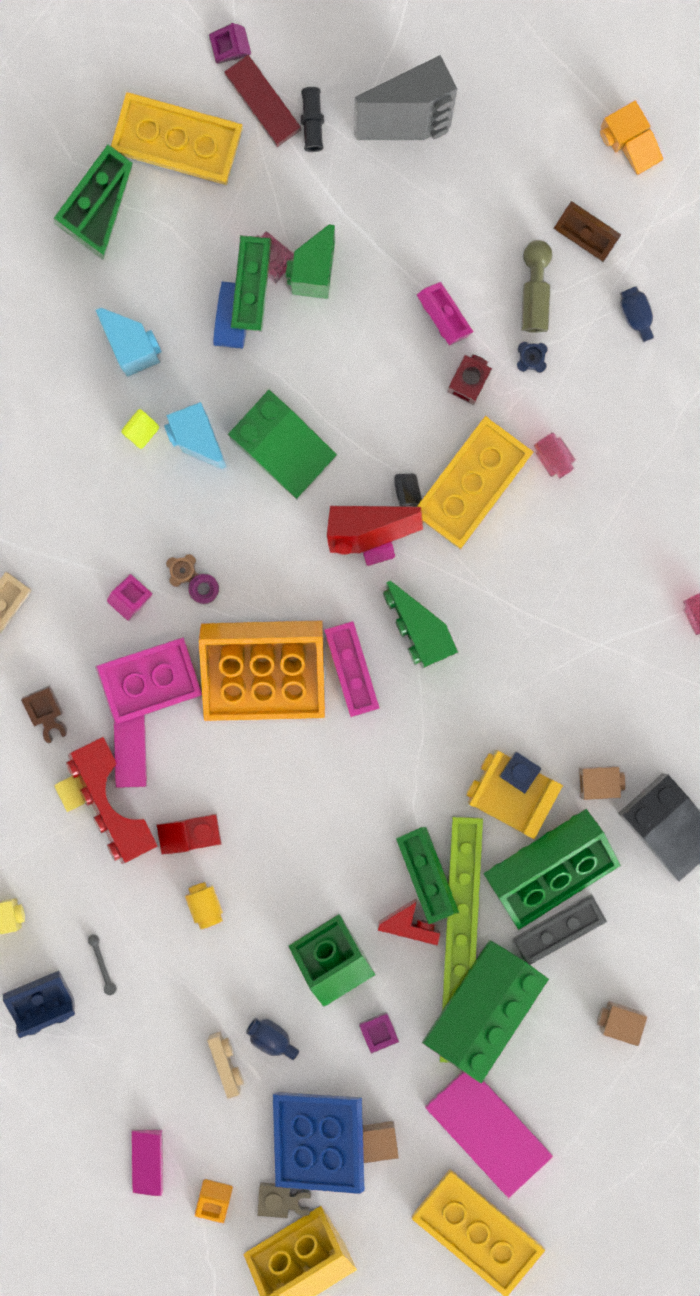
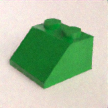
[286,224,335,299]
[288,914,376,1007]

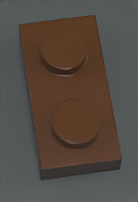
[553,201,622,262]

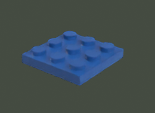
[273,1092,365,1194]

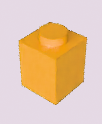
[600,100,651,153]

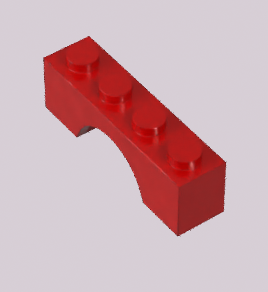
[66,737,158,864]

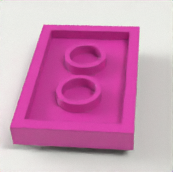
[95,637,202,724]

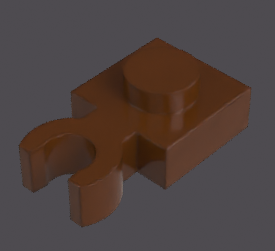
[21,685,67,744]

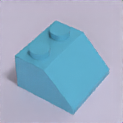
[96,308,162,377]
[164,402,227,469]

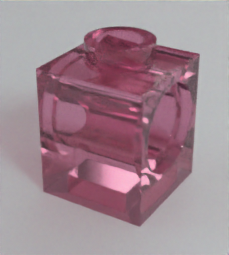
[255,231,294,284]

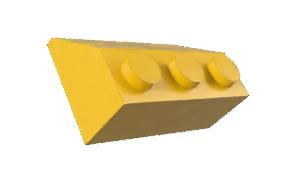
[243,1206,357,1296]

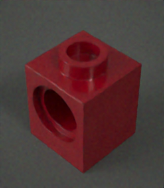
[447,354,492,405]

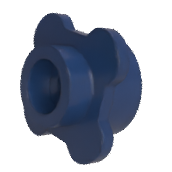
[517,342,548,373]

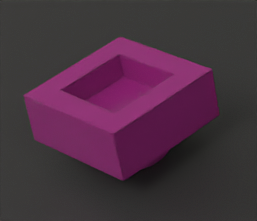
[359,1012,399,1054]

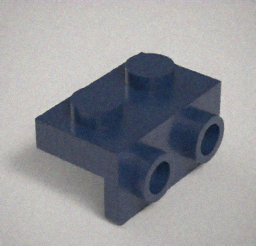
[3,971,75,1038]

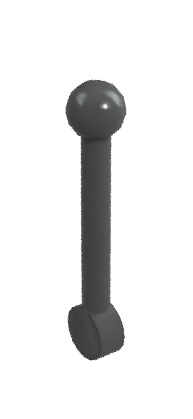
[88,934,117,996]

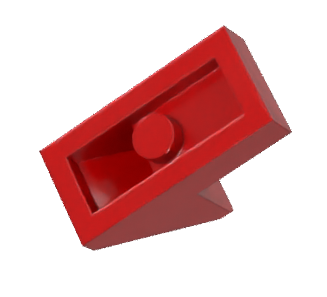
[157,814,222,855]
[377,899,440,946]

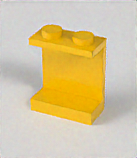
[466,750,563,839]

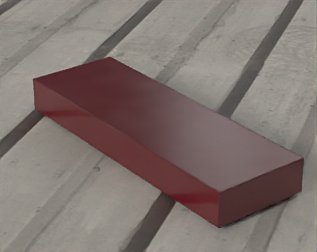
[224,55,301,147]

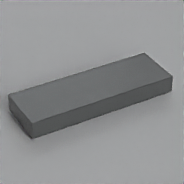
[512,894,607,965]

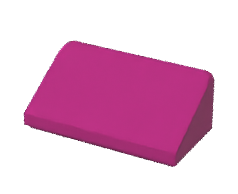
[132,1130,163,1196]

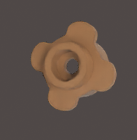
[166,554,198,587]

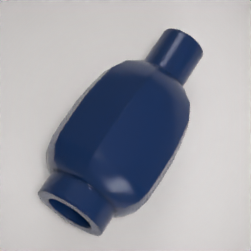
[620,286,654,342]
[246,1018,299,1060]

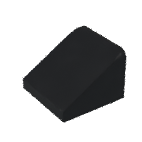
[394,473,422,507]

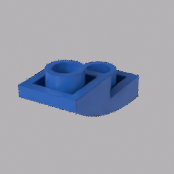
[213,281,247,349]

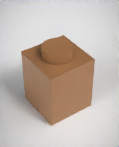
[579,766,626,800]
[597,1001,647,1046]
[363,1121,399,1163]

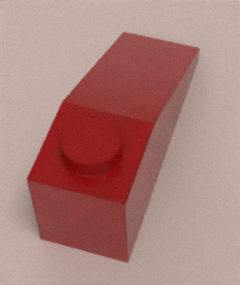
[326,506,423,555]

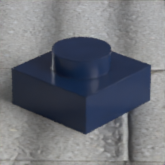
[499,751,542,794]

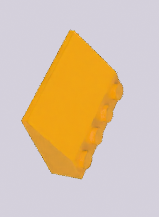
[199,620,325,721]

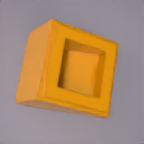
[622,129,664,175]
[195,1179,233,1223]

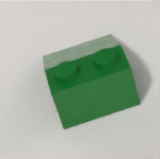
[228,389,337,500]

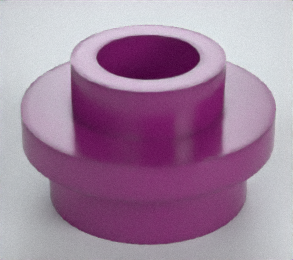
[188,574,219,604]

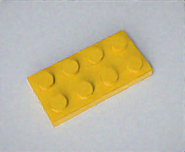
[111,92,243,185]
[417,416,534,550]
[411,1169,545,1296]

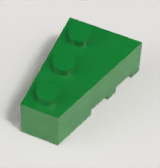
[53,144,133,260]

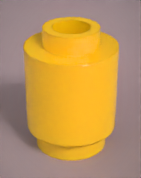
[184,882,223,930]

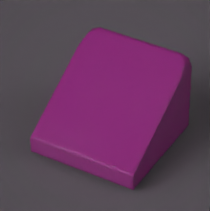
[209,23,251,64]

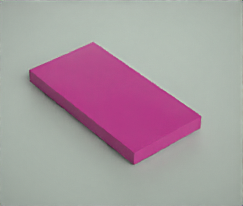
[425,1072,553,1199]

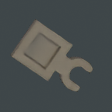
[257,1182,311,1218]

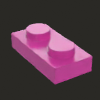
[416,282,474,346]

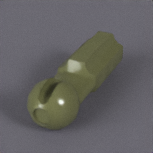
[521,240,553,333]

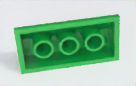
[483,808,621,930]
[422,940,549,1083]

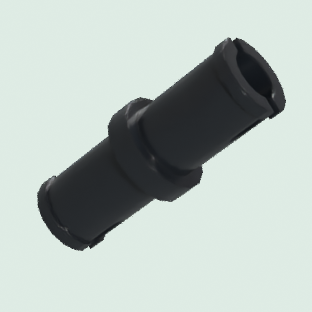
[300,87,324,152]

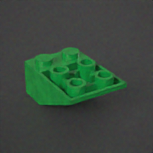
[383,581,458,669]

